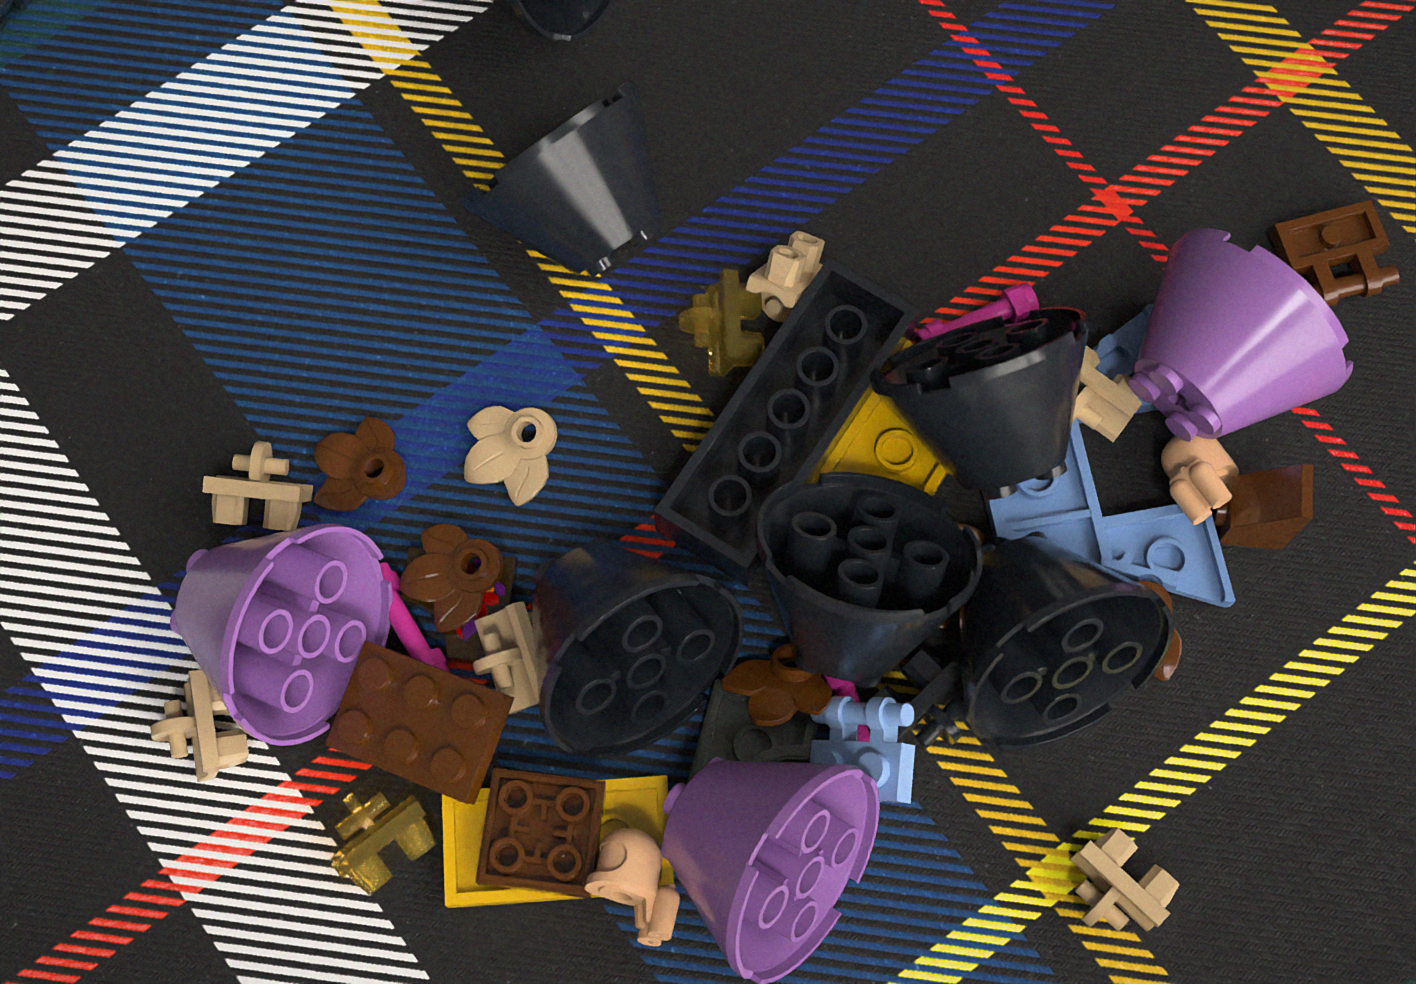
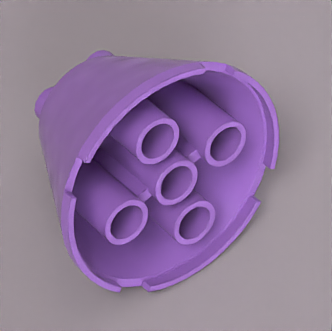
[1128,228,1353,442]
[170,523,393,746]
[661,757,880,984]

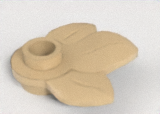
[464,406,557,507]

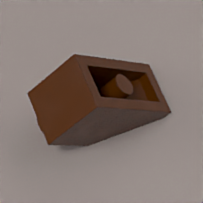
[1210,464,1313,550]

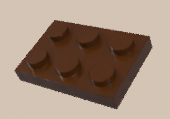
[325,640,515,805]

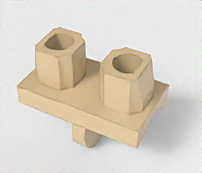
[746,231,825,323]
[1072,346,1142,442]
[202,441,313,531]
[473,601,539,715]
[150,669,249,782]
[1070,827,1179,932]

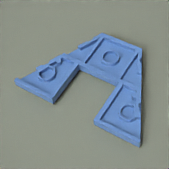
[982,303,1236,608]

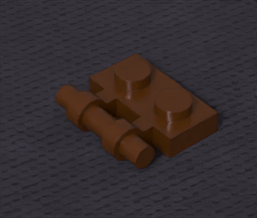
[1269,200,1400,307]

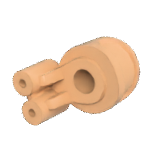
[1161,436,1239,525]
[584,828,680,946]

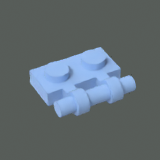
[810,696,915,803]

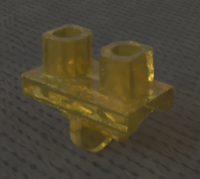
[678,269,765,377]
[330,792,436,895]

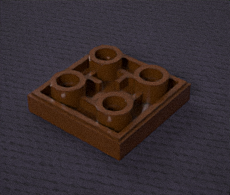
[475,768,607,899]

